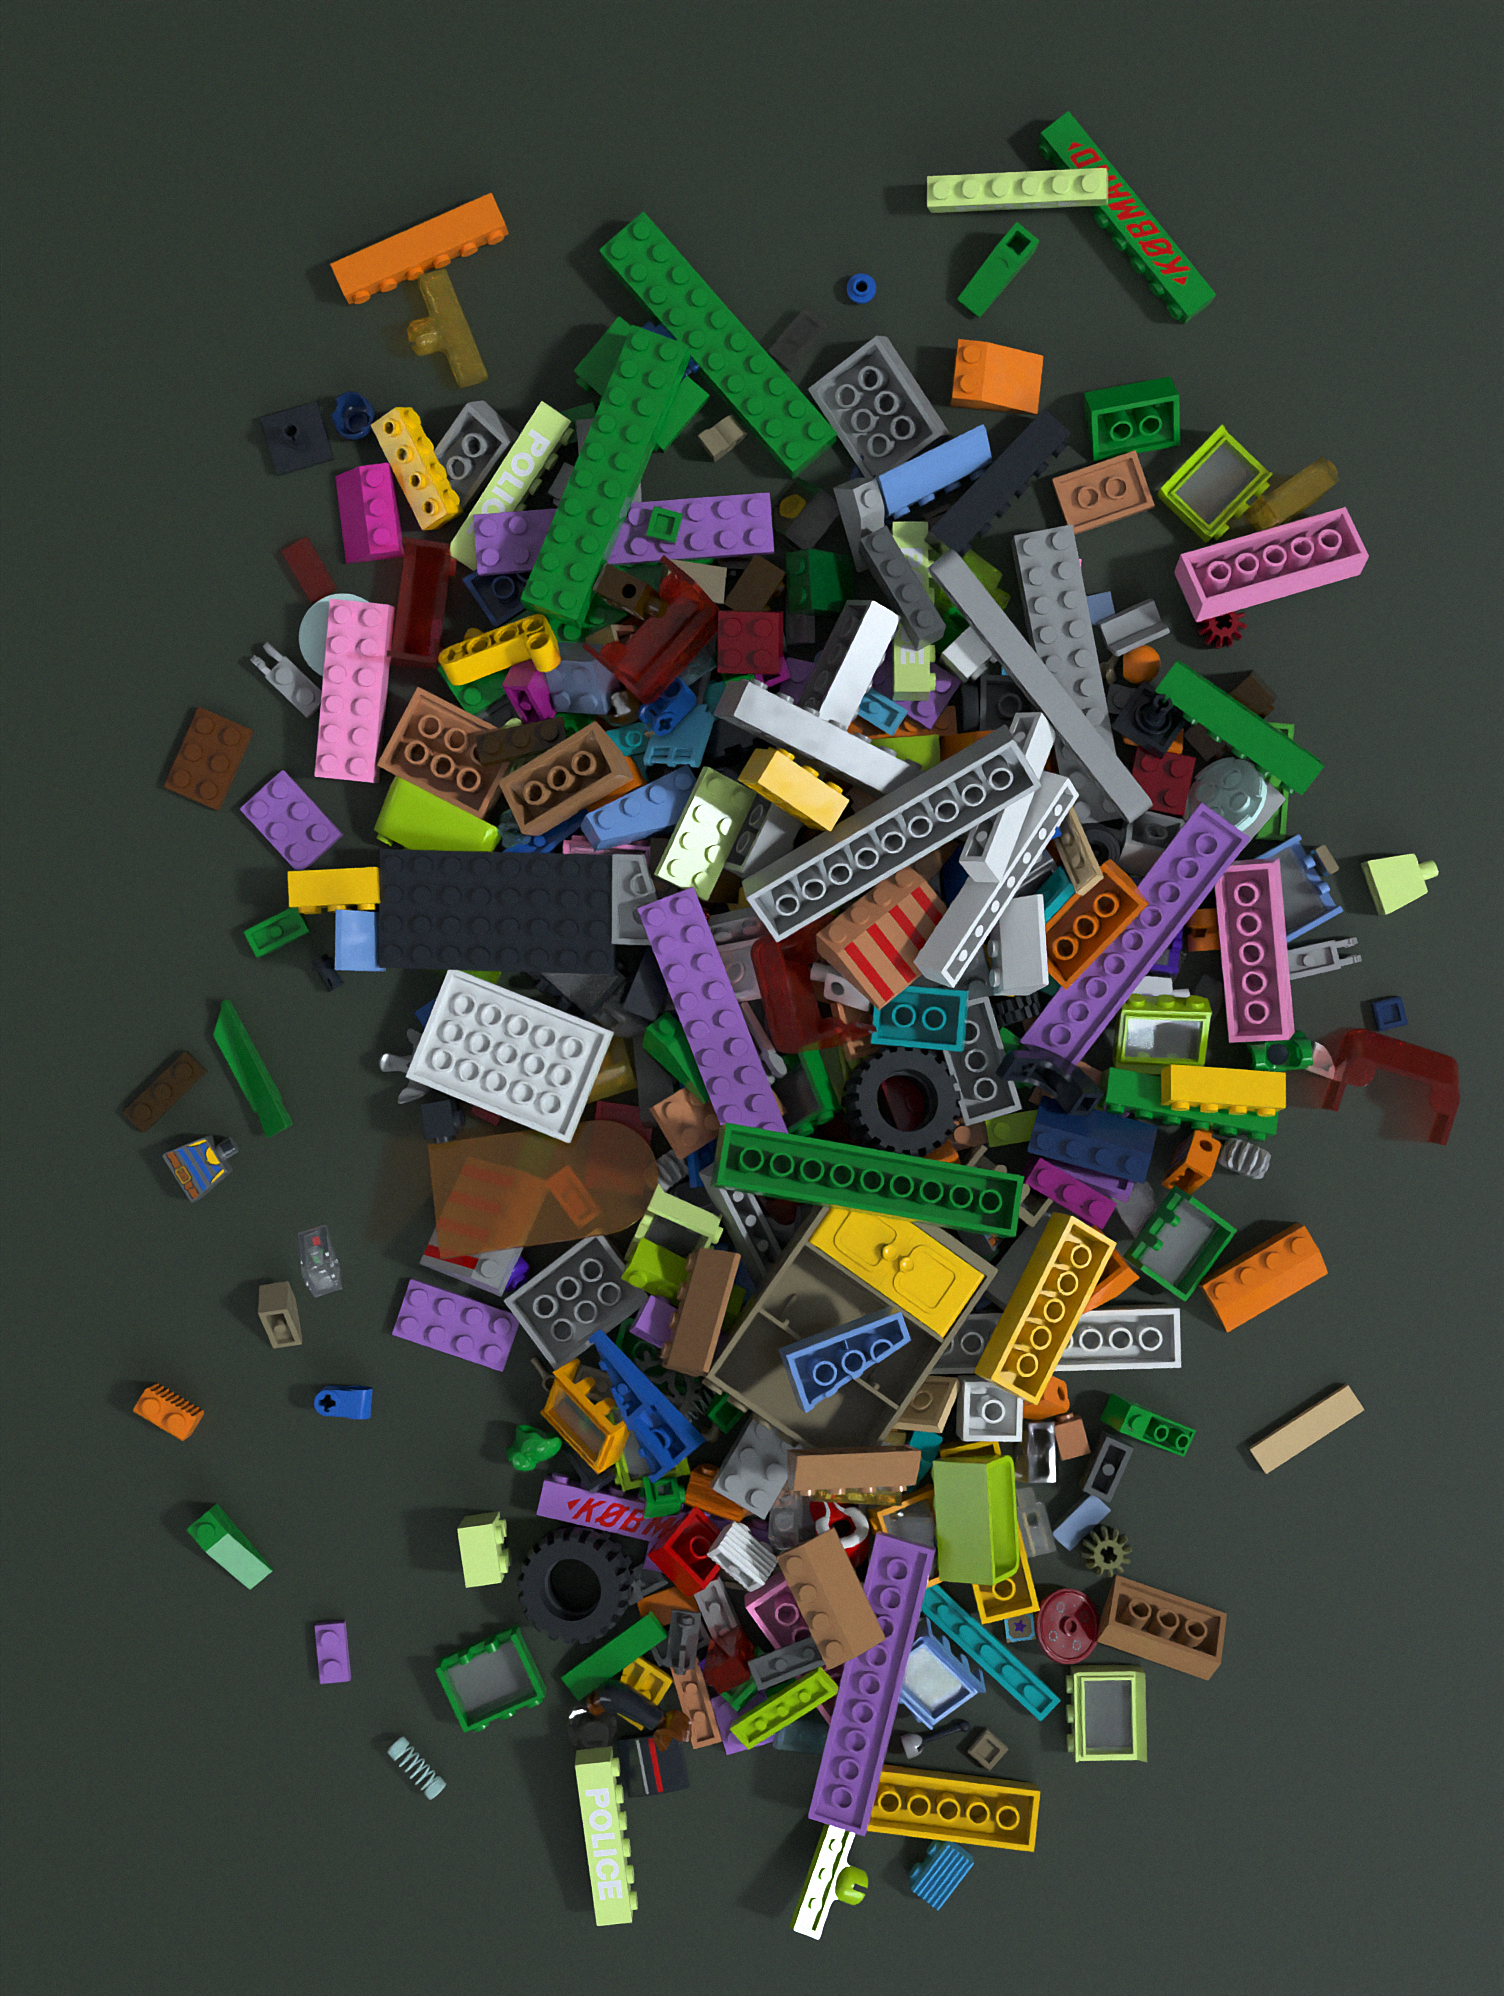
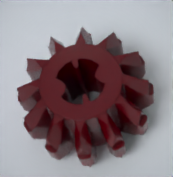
[1195,611,1247,649]

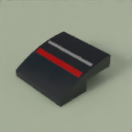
[617,1730,690,1798]

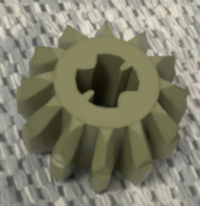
[1081,1526,1132,1578]

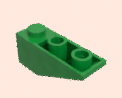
[957,222,1039,319]
[1100,1393,1196,1457]

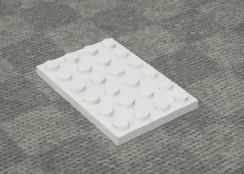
[406,970,614,1143]

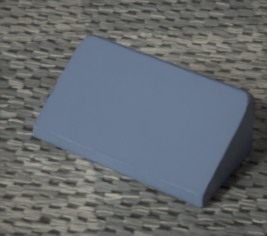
[1049,1492,1111,1551]

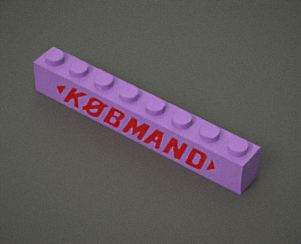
[536,1472,774,1546]

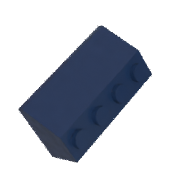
[1027,1095,1158,1184]

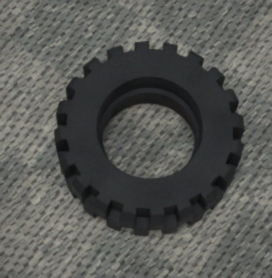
[841,1046,961,1157]
[517,1523,635,1644]

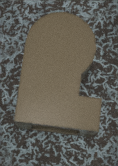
[698,415,747,463]

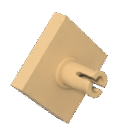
[892,1375,961,1433]

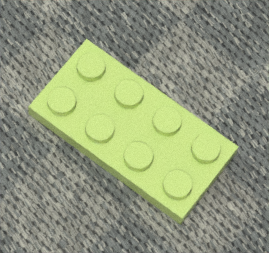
[654,766,757,901]

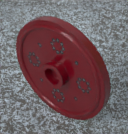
[1034,1588,1100,1664]

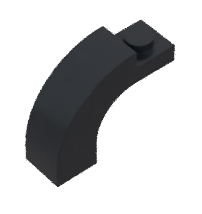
[995,1044,1104,1116]

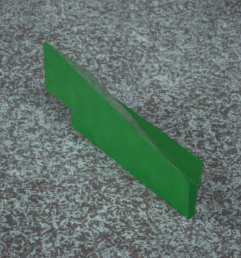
[213,1000,294,1139]

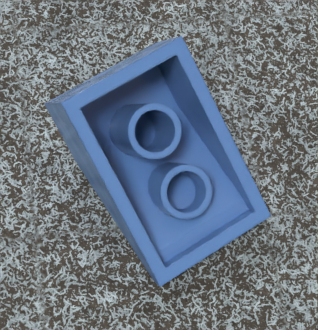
[335,910,386,972]

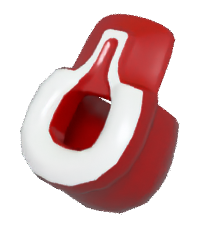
[809,1492,870,1568]

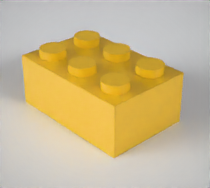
[737,747,850,832]
[287,867,380,914]

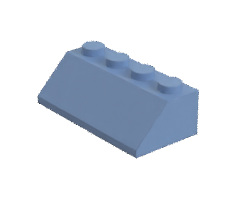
[876,424,993,520]

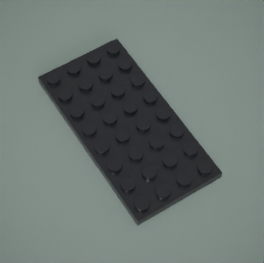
[379,849,616,975]

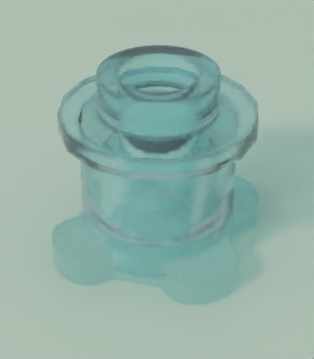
[497,809,530,848]

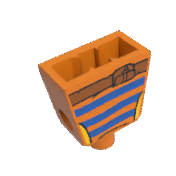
[1160,1128,1221,1195]

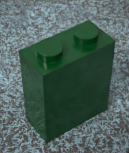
[785,548,855,619]

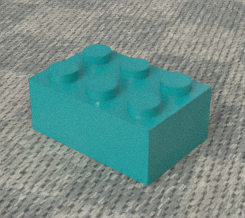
[871,985,969,1052]

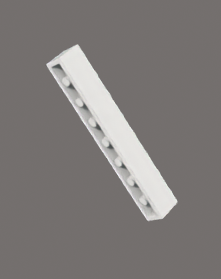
[914,771,1079,988]

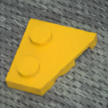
[617,1656,674,1730]

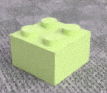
[457,1511,512,1588]

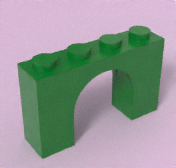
[574,316,710,453]

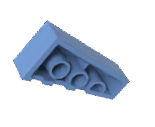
[580,764,697,851]
[779,1306,911,1413]

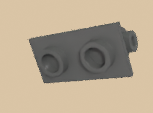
[665,1609,701,1675]

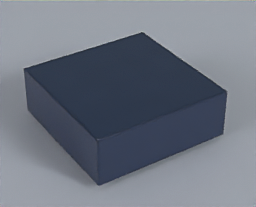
[1370,996,1408,1032]

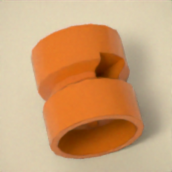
[1186,908,1221,952]

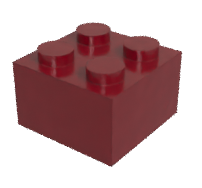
[718,610,783,674]
[1128,746,1196,818]

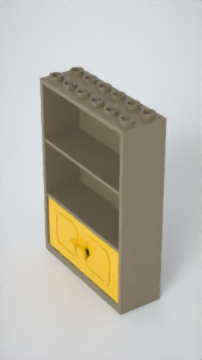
[701,1205,999,1449]

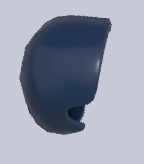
[331,391,376,440]

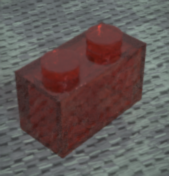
[703,1625,755,1695]

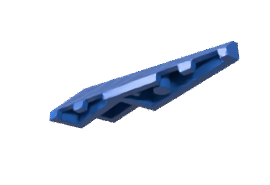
[588,1329,706,1483]

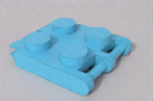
[643,704,715,767]

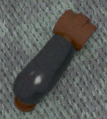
[586,1680,692,1752]

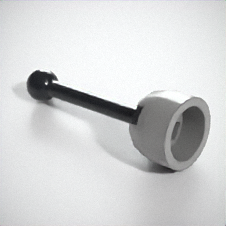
[900,1720,970,1759]

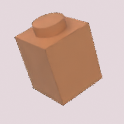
[1050,1412,1091,1461]

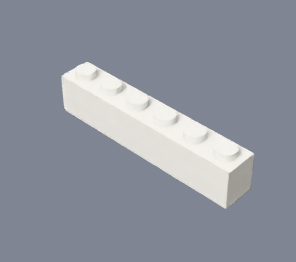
[959,712,1056,883]

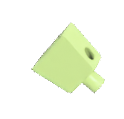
[1361,853,1438,916]

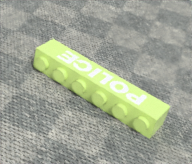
[927,168,1108,213]
[445,401,575,571]
[891,522,936,701]
[575,1746,638,1926]

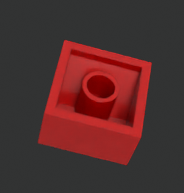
[647,1506,721,1597]

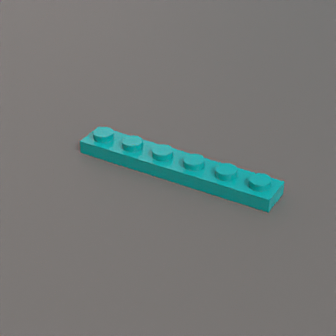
[921,1584,1061,1721]

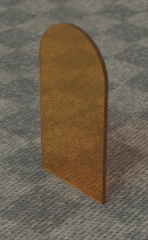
[428,1120,659,1259]

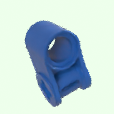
[638,676,697,736]
[314,1385,373,1419]

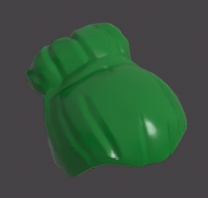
[505,1425,562,1472]

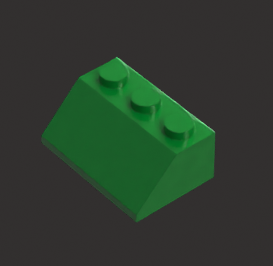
[1084,376,1180,462]

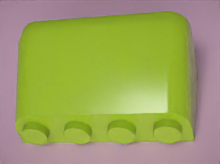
[374,776,506,852]
[931,1455,1019,1586]

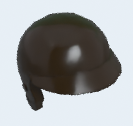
[594,674,645,727]

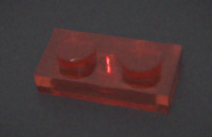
[282,537,338,603]

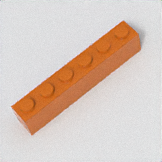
[330,192,509,305]

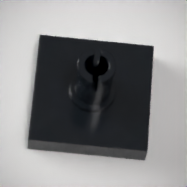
[261,401,335,476]

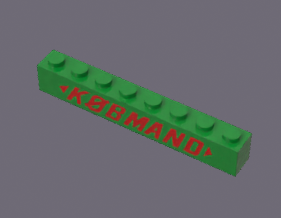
[1038,111,1216,325]

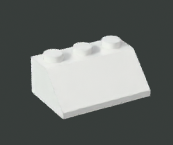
[987,894,1049,996]

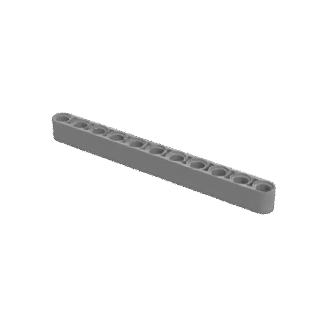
[927,549,1153,824]

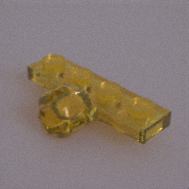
[407,268,488,389]

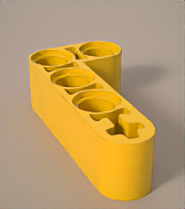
[438,614,561,686]

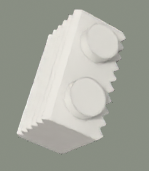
[707,1521,778,1592]

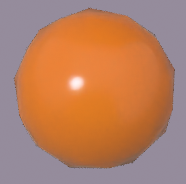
[1123,645,1161,685]

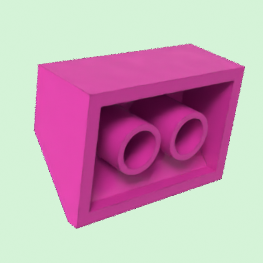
[335,463,405,564]

